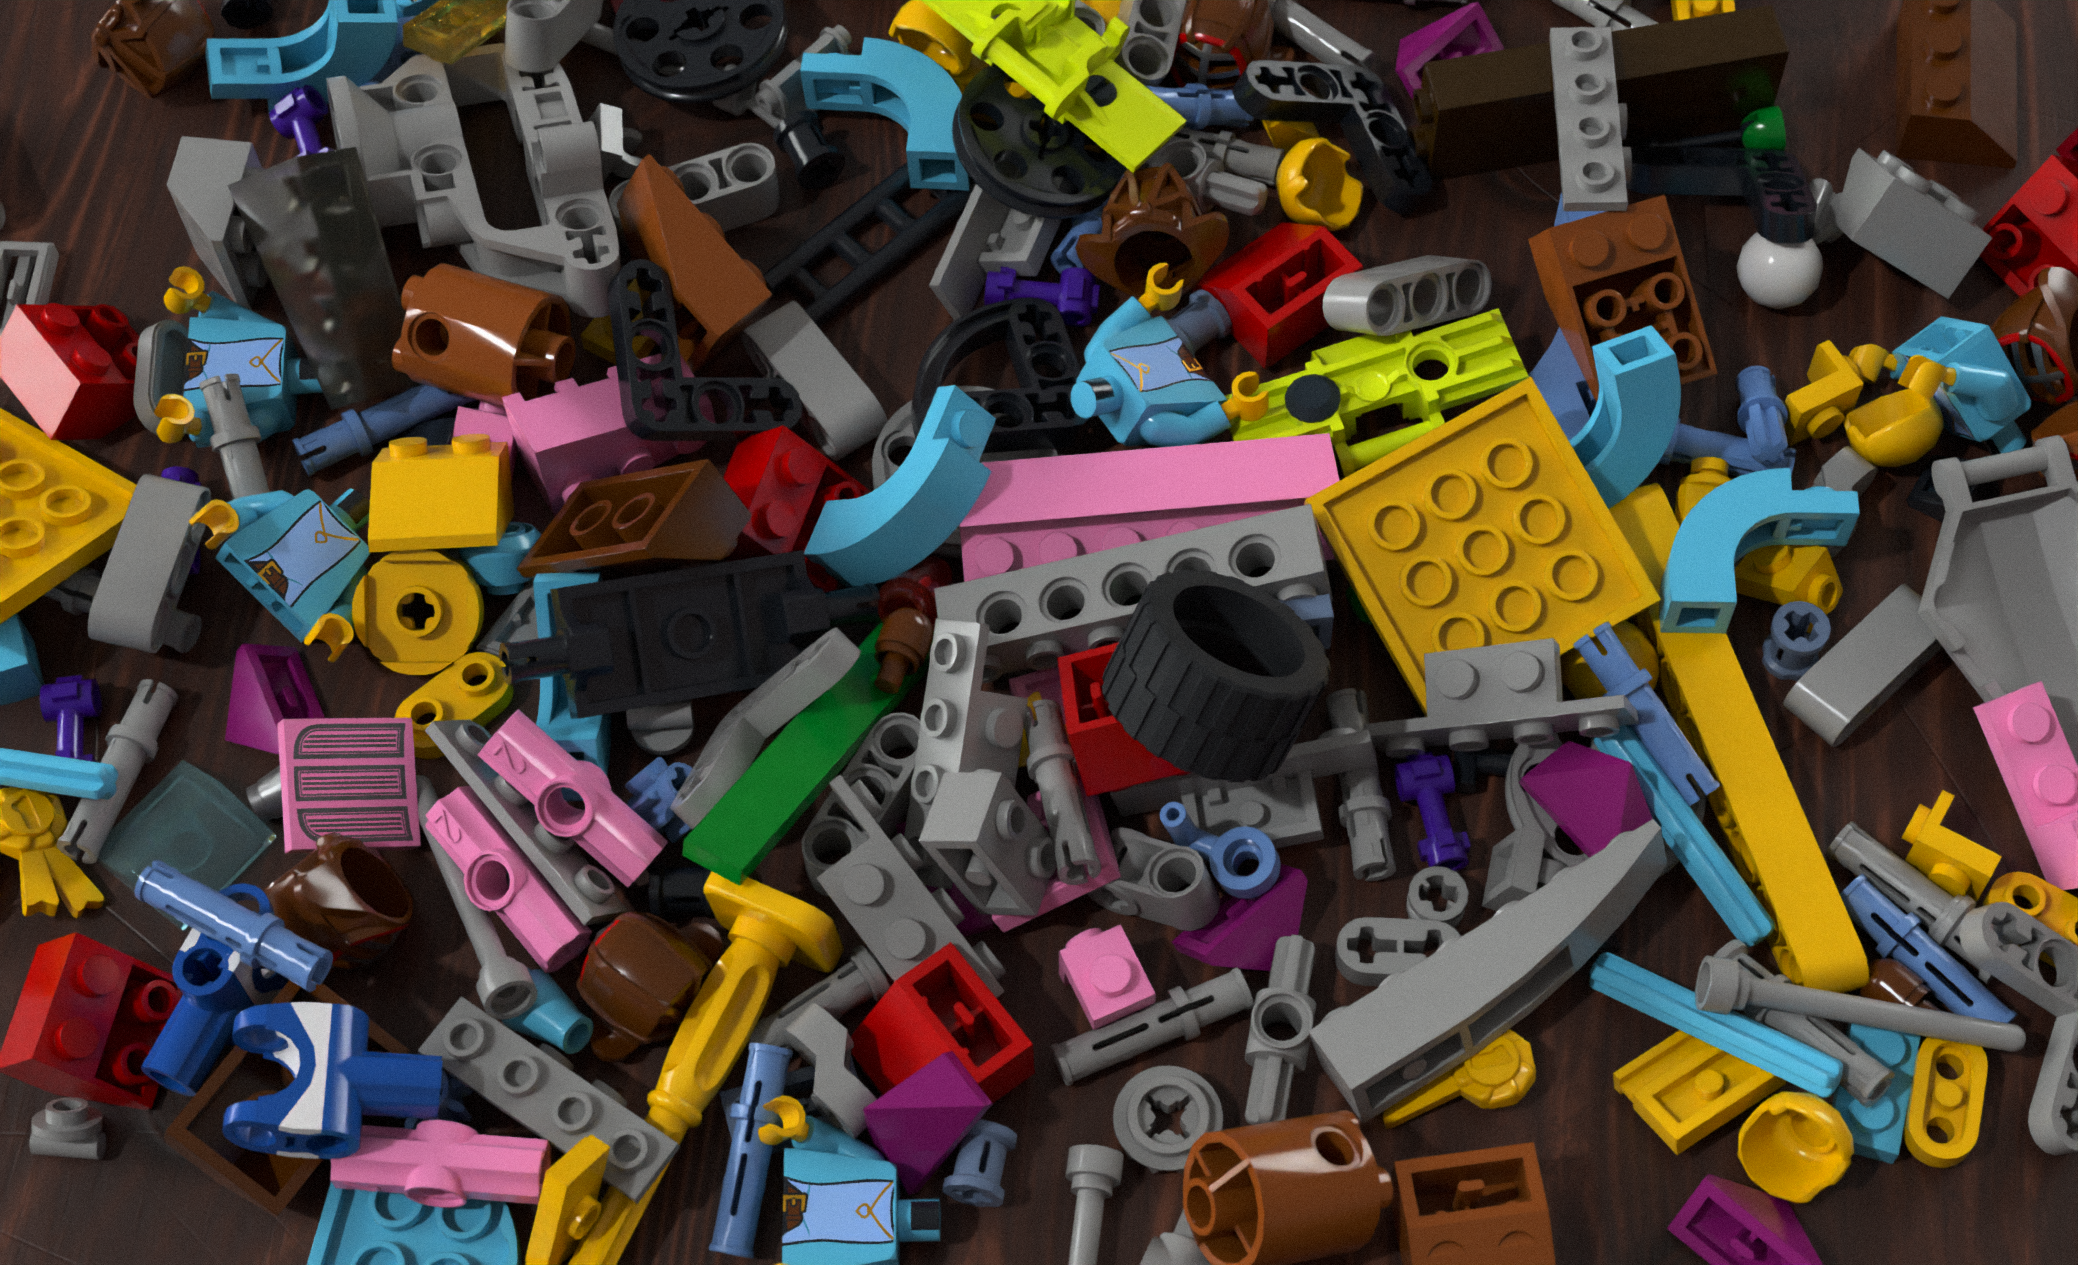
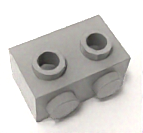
[919,769,1057,916]

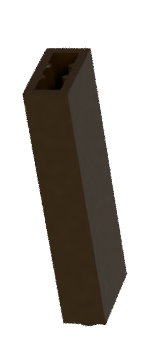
[1408,5,1790,182]

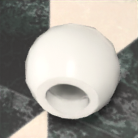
[1737,232,1824,309]

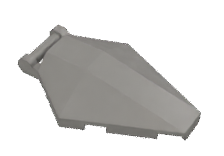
[1917,435,2078,766]

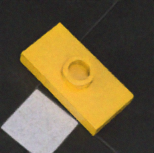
[525,1134,610,1265]

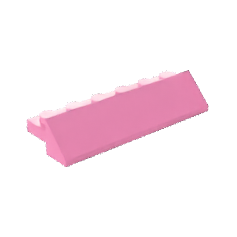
[959,433,1340,582]

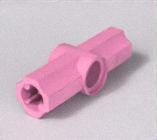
[477,709,668,887]
[425,786,592,973]
[330,1120,552,1208]

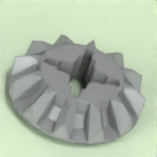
[1113,1065,1223,1174]

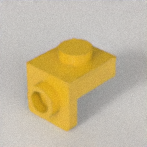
[1784,340,1864,446]
[1734,545,1843,634]
[1901,790,2002,902]

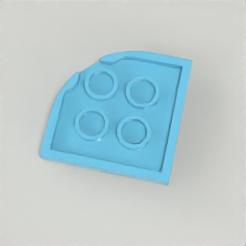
[307,1182,522,1265]

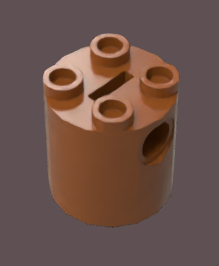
[392,263,576,408]
[1183,1110,1393,1265]

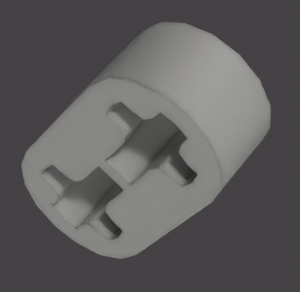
[1334,917,1460,986]

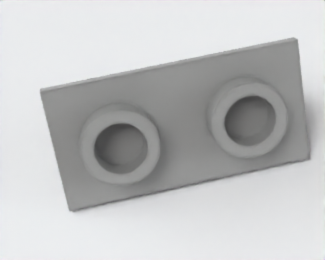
[745,25,854,128]

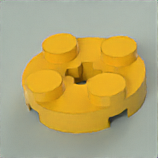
[352,549,484,675]

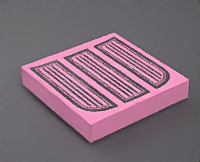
[277,718,421,854]

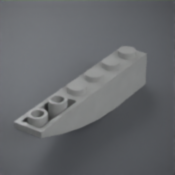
[1308,819,1667,1124]

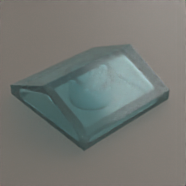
[97,760,277,932]

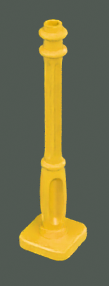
[568,871,844,1265]

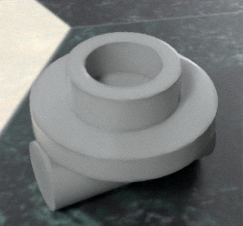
[1809,178,1843,245]
[626,699,695,755]
[29,1097,106,1160]

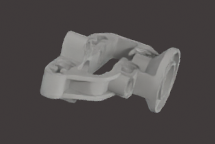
[326,43,621,318]

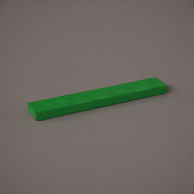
[682,610,934,886]

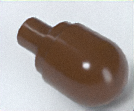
[874,607,933,694]
[1859,958,1941,1011]

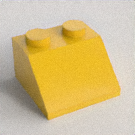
[368,434,515,552]

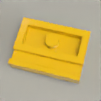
[1613,1030,1786,1155]

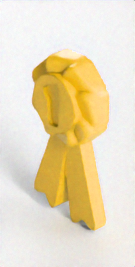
[0,787,104,918]
[1383,1029,1536,1129]

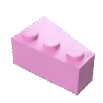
[502,353,716,517]

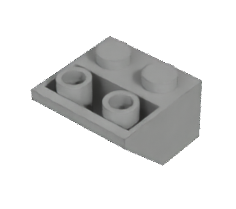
[167,136,283,310]
[1834,148,1992,299]

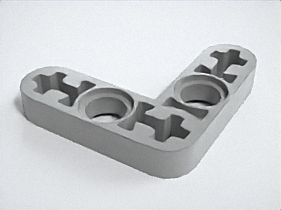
[670,627,861,830]
[1959,902,2078,1156]

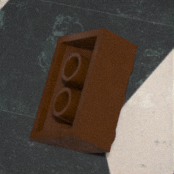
[1896,0,2017,169]
[516,459,752,578]
[164,980,410,1218]

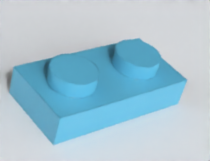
[1832,1023,1921,1164]

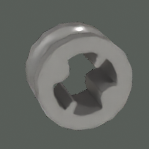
[1406,866,1468,928]

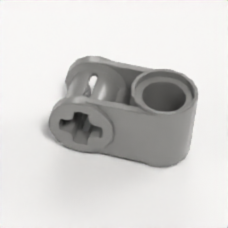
[1086,827,1220,931]

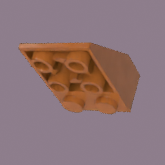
[616,154,772,374]
[1528,195,1718,402]
[1390,1142,1556,1265]

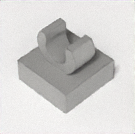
[588,103,642,183]
[1482,826,1566,911]

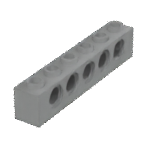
[934,504,1333,684]

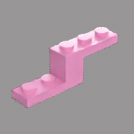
[1973,681,2078,890]

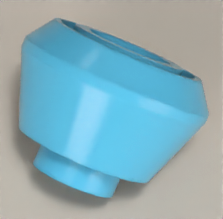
[458,522,542,595]

